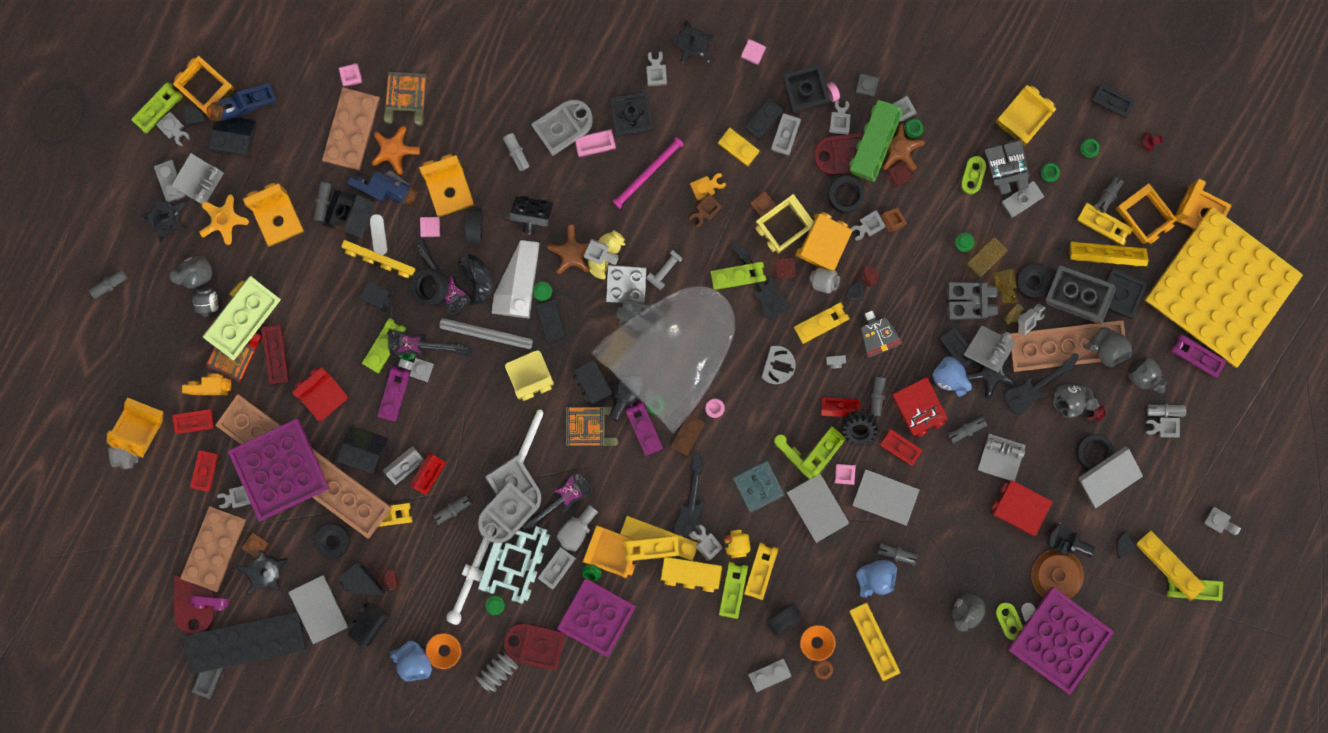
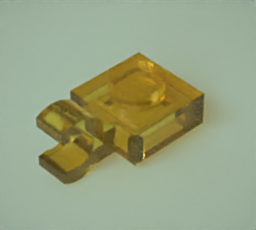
[994,269,1017,304]

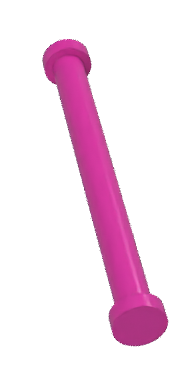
[612,137,684,209]

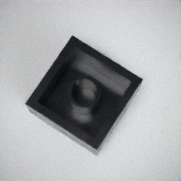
[782,65,830,115]

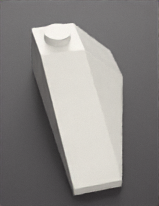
[492,240,539,318]

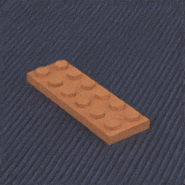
[1011,320,1126,372]

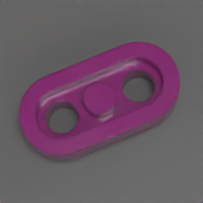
[189,595,229,611]

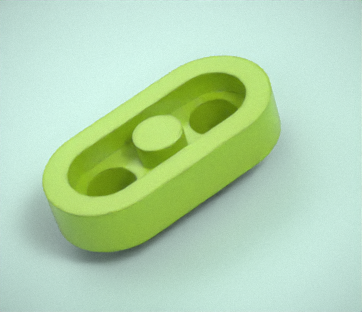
[961,156,986,194]
[995,603,1023,640]

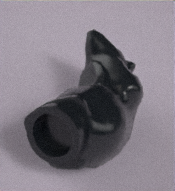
[458,254,493,305]

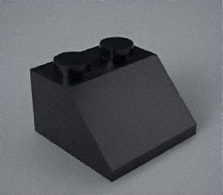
[209,117,257,158]
[323,190,375,238]
[336,426,388,475]
[339,562,386,595]
[347,602,390,649]

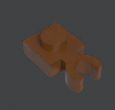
[688,192,723,227]

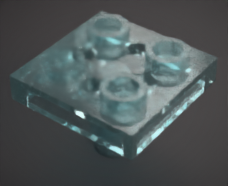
[733,461,785,513]

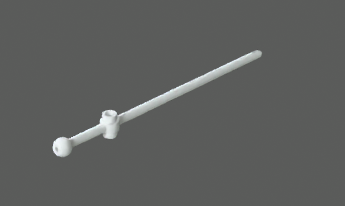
[446,410,543,625]

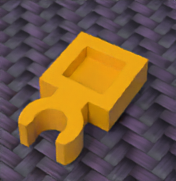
[690,174,726,201]

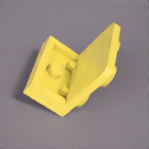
[505,351,554,401]

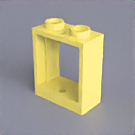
[755,194,814,254]

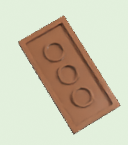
[322,88,380,171]
[180,506,246,593]

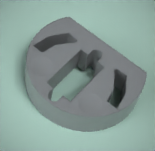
[761,346,796,385]

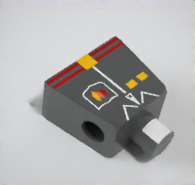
[860,310,902,359]

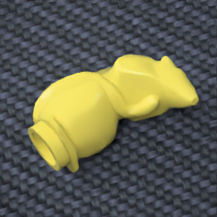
[588,230,625,279]

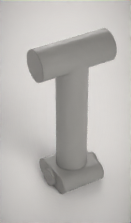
[646,250,683,291]

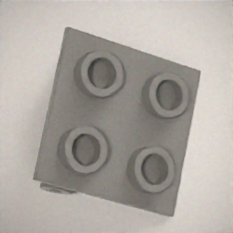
[171,153,224,204]
[606,265,646,304]
[964,326,1016,372]
[978,434,1026,482]

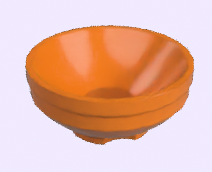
[800,625,836,661]
[426,633,461,669]

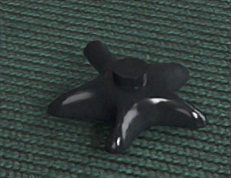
[966,355,1015,399]

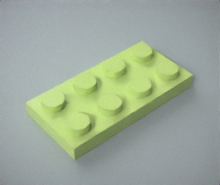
[202,276,281,360]

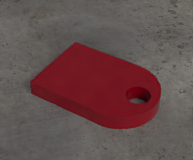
[814,133,865,175]
[174,576,214,634]
[504,624,565,671]

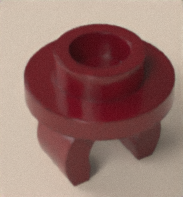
[1142,132,1163,151]
[1086,402,1106,421]

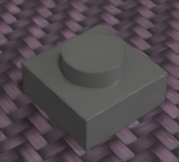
[855,74,879,98]

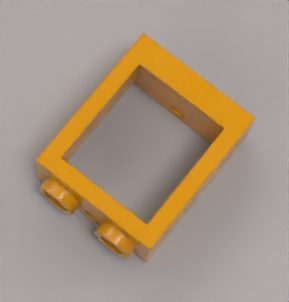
[173,56,236,117]
[1115,184,1177,245]

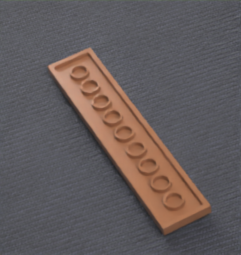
[215,394,392,539]

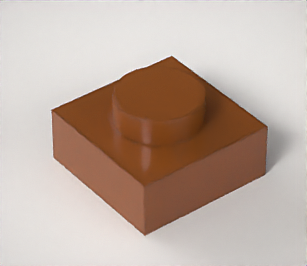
[750,192,777,217]
[880,208,907,232]
[242,533,270,558]

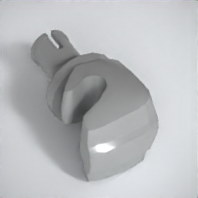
[557,505,598,552]

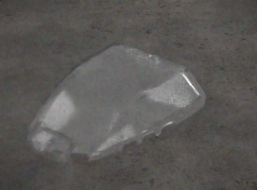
[591,287,735,433]

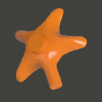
[372,126,420,175]

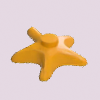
[199,195,249,245]

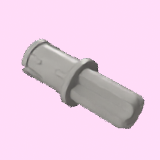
[503,133,529,171]
[1147,403,1186,418]

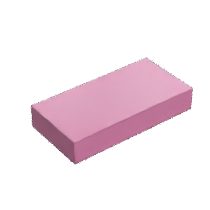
[575,129,616,157]

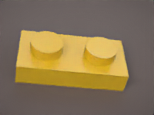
[718,128,760,167]

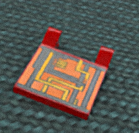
[206,333,262,382]

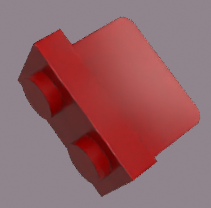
[292,367,348,421]

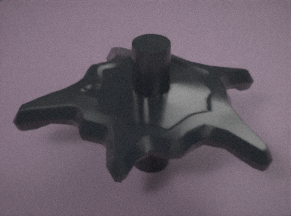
[670,21,714,64]
[140,196,187,242]
[236,550,288,595]

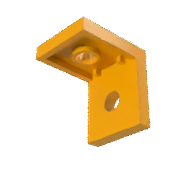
[419,154,474,217]
[1174,179,1232,230]
[243,183,304,247]

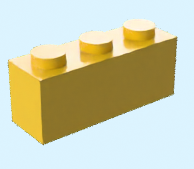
[661,557,722,592]

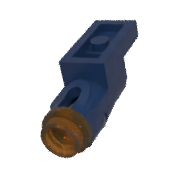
[207,83,277,121]
[347,171,417,205]

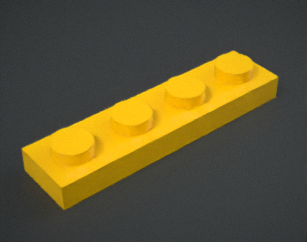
[341,240,417,278]
[1069,242,1148,266]
[620,516,698,561]
[1136,531,1206,601]
[849,603,900,681]

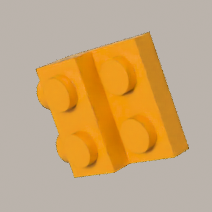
[182,374,231,395]

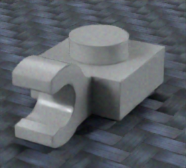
[583,238,619,265]
[398,358,434,382]
[1203,507,1241,535]

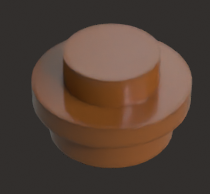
[814,660,833,679]

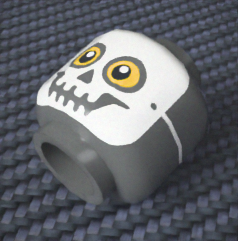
[192,287,219,317]

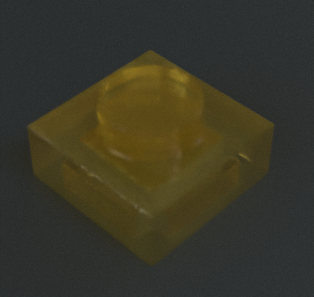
[1003,303,1024,324]

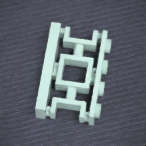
[478,526,550,604]

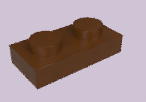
[671,414,705,456]

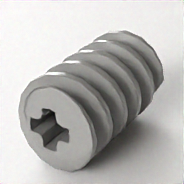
[475,651,518,692]

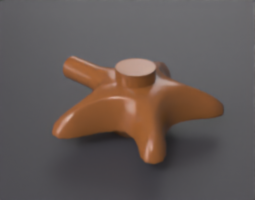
[882,123,925,172]
[547,225,590,274]

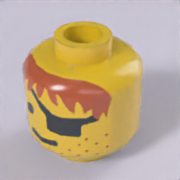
[724,530,751,558]

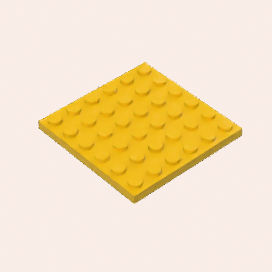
[1145,207,1303,368]

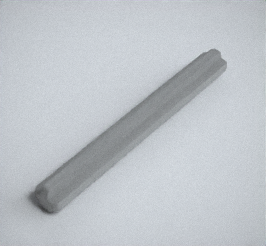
[439,318,533,349]

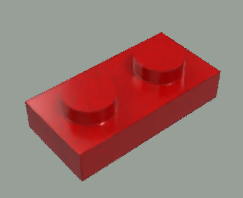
[821,397,860,417]
[172,409,215,434]
[880,429,923,466]
[190,450,219,492]
[409,452,446,495]

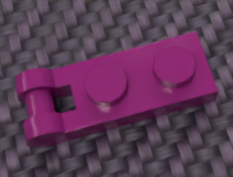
[1169,334,1227,378]
[377,365,411,422]
[625,399,663,456]

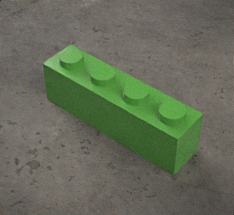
[850,100,903,182]

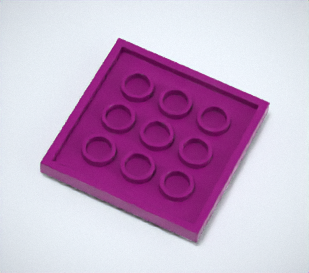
[228,419,330,522]
[1007,587,1114,695]

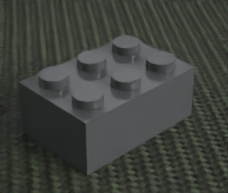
[1046,265,1116,325]

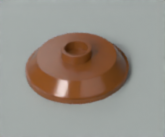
[1031,549,1084,599]

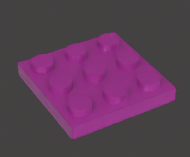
[557,578,636,657]

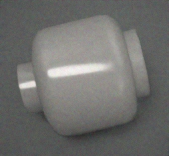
[810,266,840,293]

